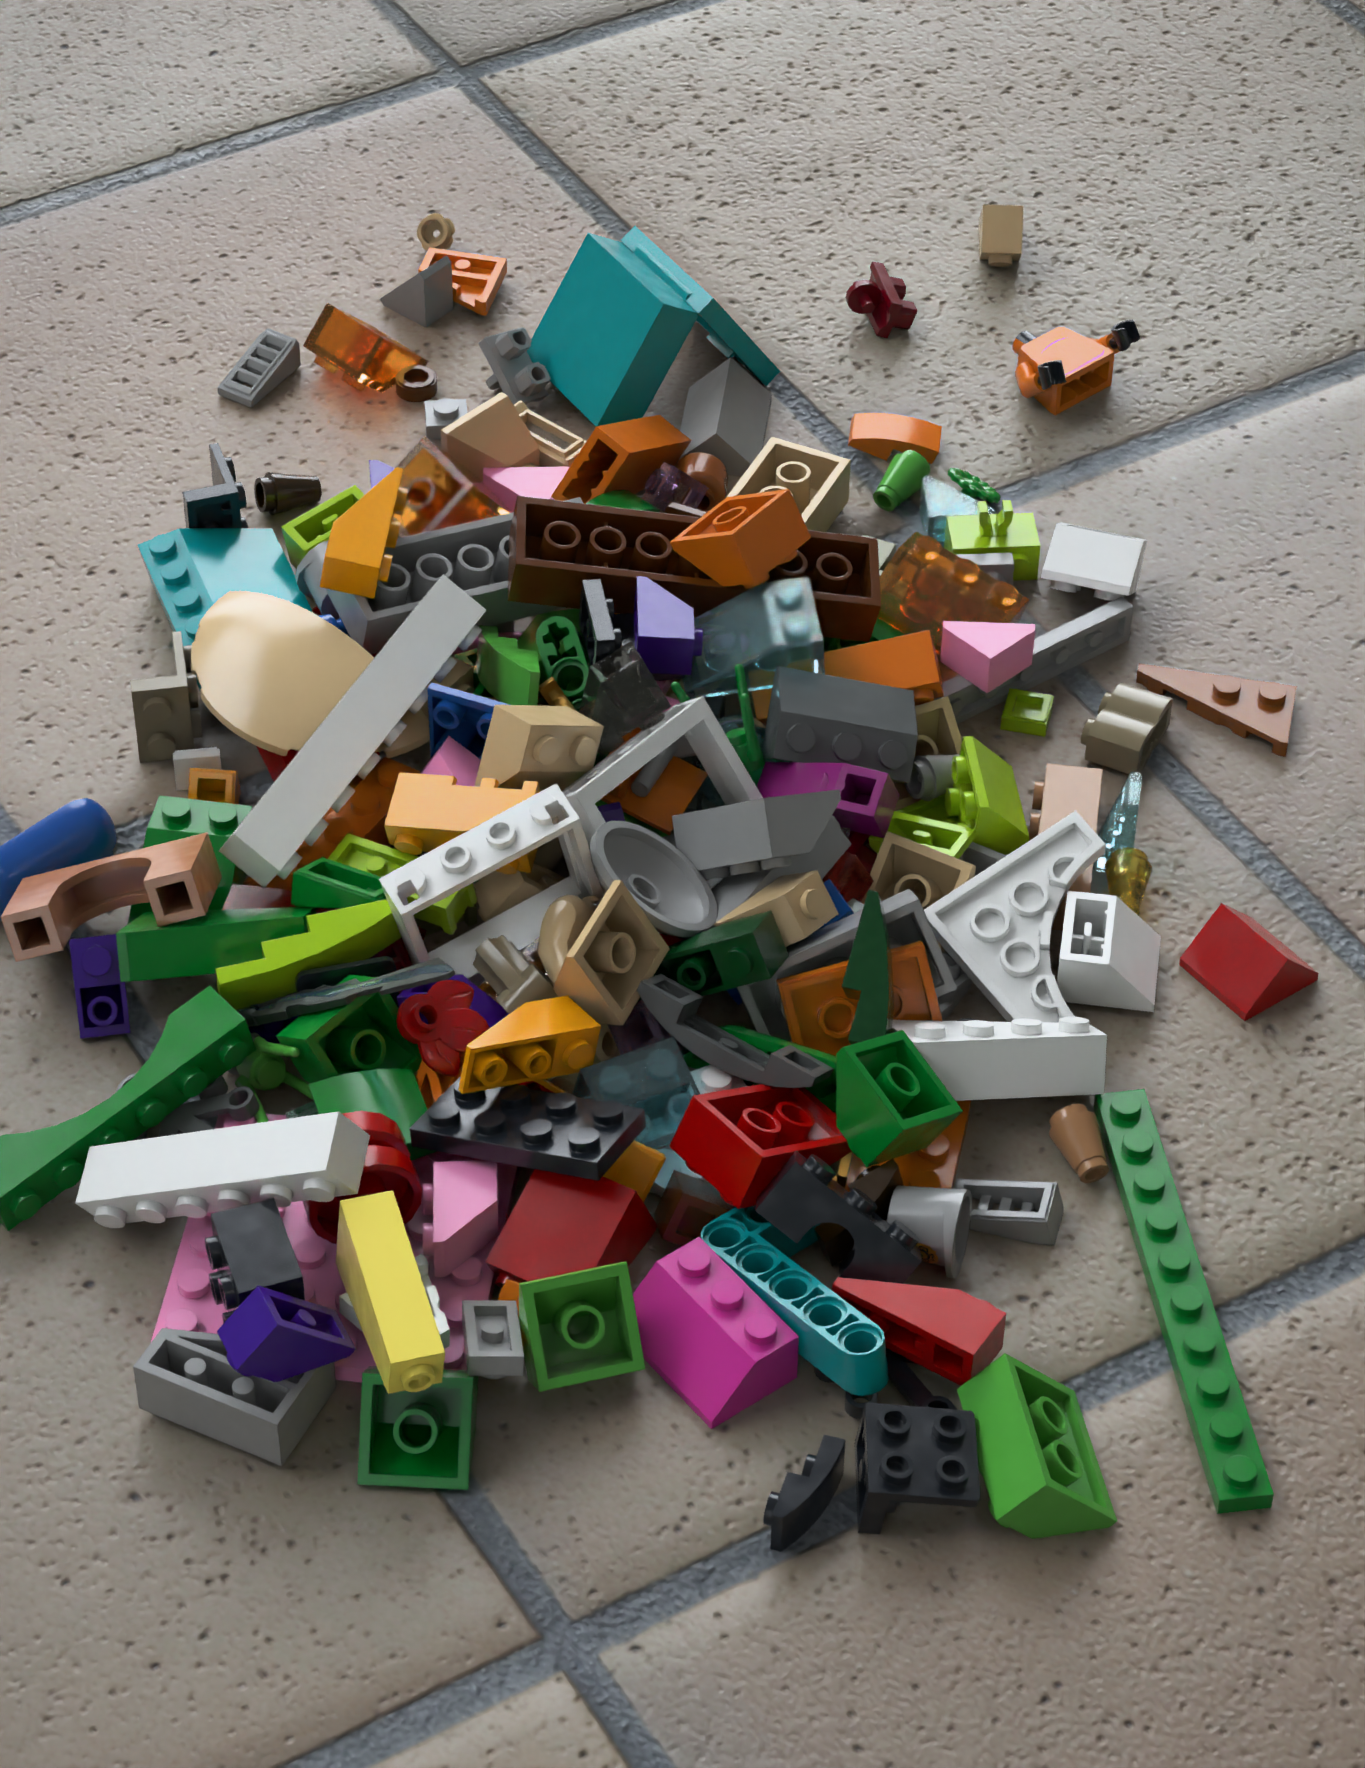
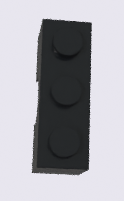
[755,1150,922,1284]

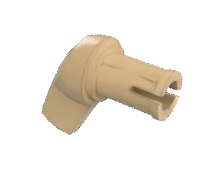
[538,894,600,986]

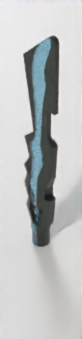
[236,957,455,1027]

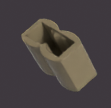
[1081,682,1173,776]

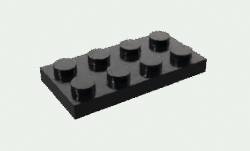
[409,1077,646,1181]

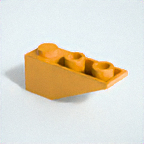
[320,467,408,599]
[458,995,601,1094]

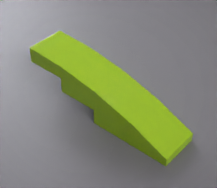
[215,899,401,1010]

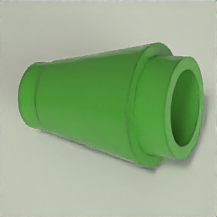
[873,450,930,511]

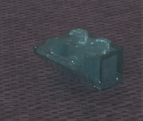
[572,1037,700,1150]

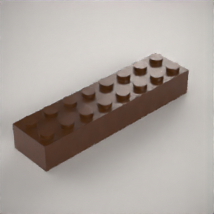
[508,496,881,642]

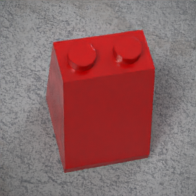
[485,1169,657,1289]

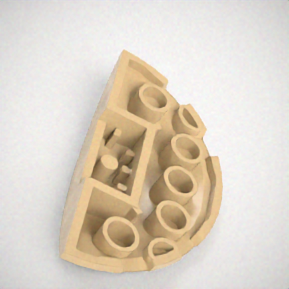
[190,591,430,758]

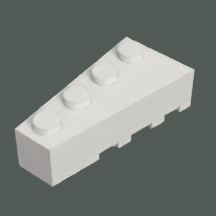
[892,1017,1107,1101]

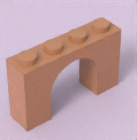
[0,832,222,962]

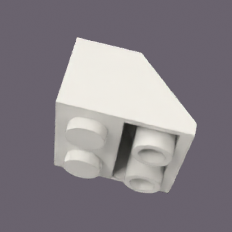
[1041,522,1147,601]
[1057,891,1161,1012]

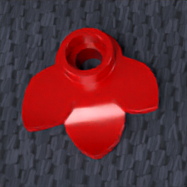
[397,980,490,1077]

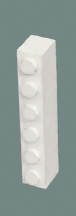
[75,1112,370,1228]

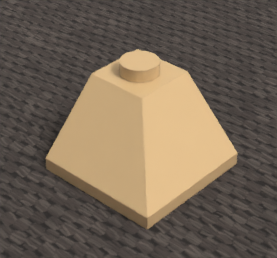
[441,392,540,502]

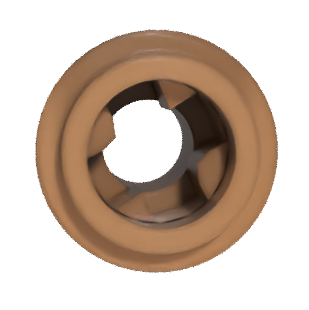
[1049,1104,1109,1183]

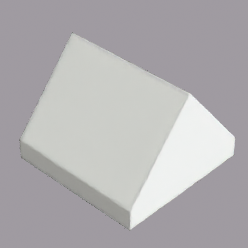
[173,747,222,791]

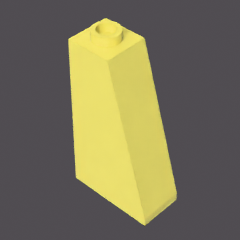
[336,1190,445,1394]

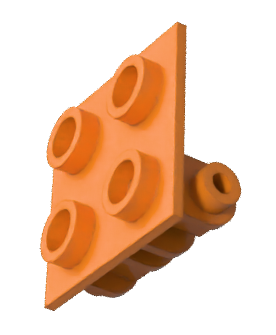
[600,721,708,835]

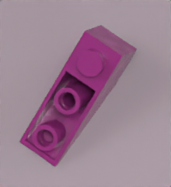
[757,762,900,838]

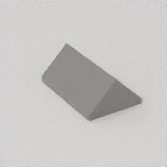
[673,357,772,476]

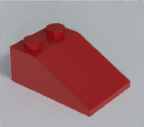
[669,1084,852,1209]

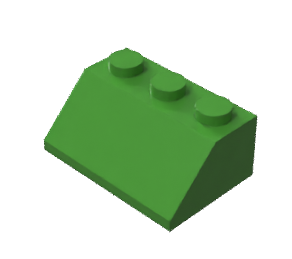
[957,1353,1117,1539]

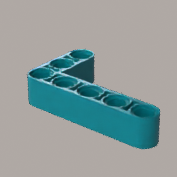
[700,1205,889,1396]

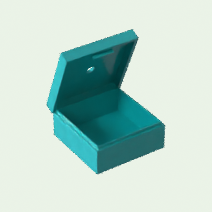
[527,226,781,426]

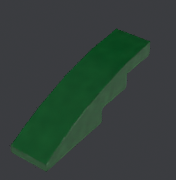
[842,890,894,1045]

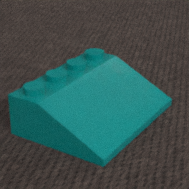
[137,528,313,691]

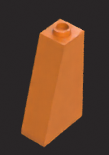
[551,415,691,504]

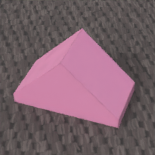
[940,621,1035,693]

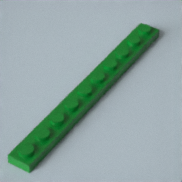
[1093,1089,1274,1514]

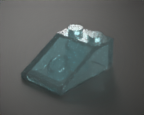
[682,577,825,700]

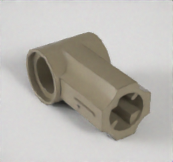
[473,935,558,1014]

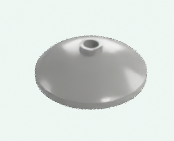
[590,821,717,938]

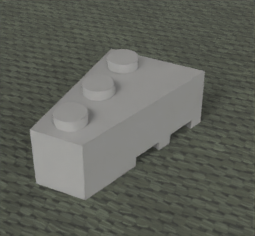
[133,1328,336,1466]

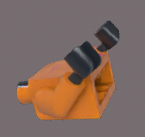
[1012,320,1140,415]

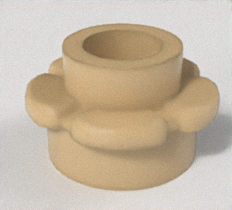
[417,213,455,251]

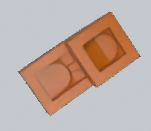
[848,413,942,464]

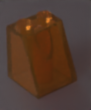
[393,436,512,538]

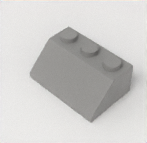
[672,790,841,880]

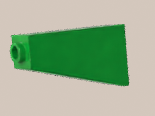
[116,907,316,982]

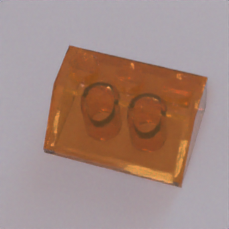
[878,531,1030,655]

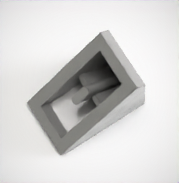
[380,255,453,327]

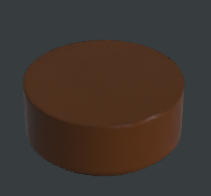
[395,365,437,402]

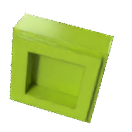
[1000,688,1054,737]

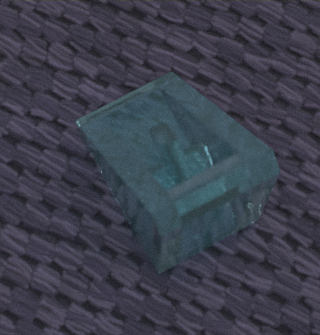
[919,475,996,551]

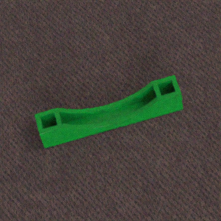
[0,985,256,1231]

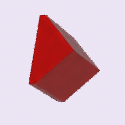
[1179,903,1319,1021]

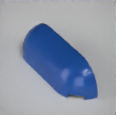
[0,798,117,921]

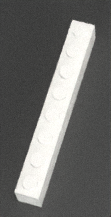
[219,574,486,888]

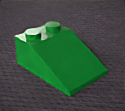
[127,795,253,925]

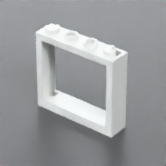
[562,696,763,934]
[379,783,604,986]

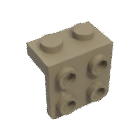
[130,631,202,763]

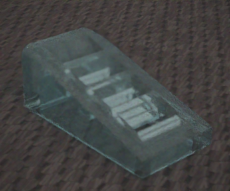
[1093,772,1142,875]

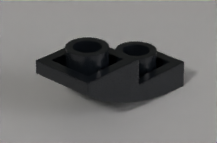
[763,1434,845,1552]

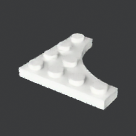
[924,811,1106,1023]

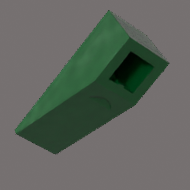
[635,910,789,1012]

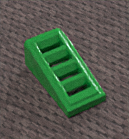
[291,857,386,909]

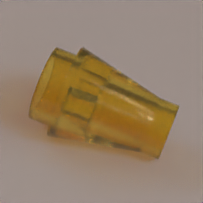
[1104,847,1152,916]

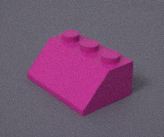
[633,1237,799,1429]

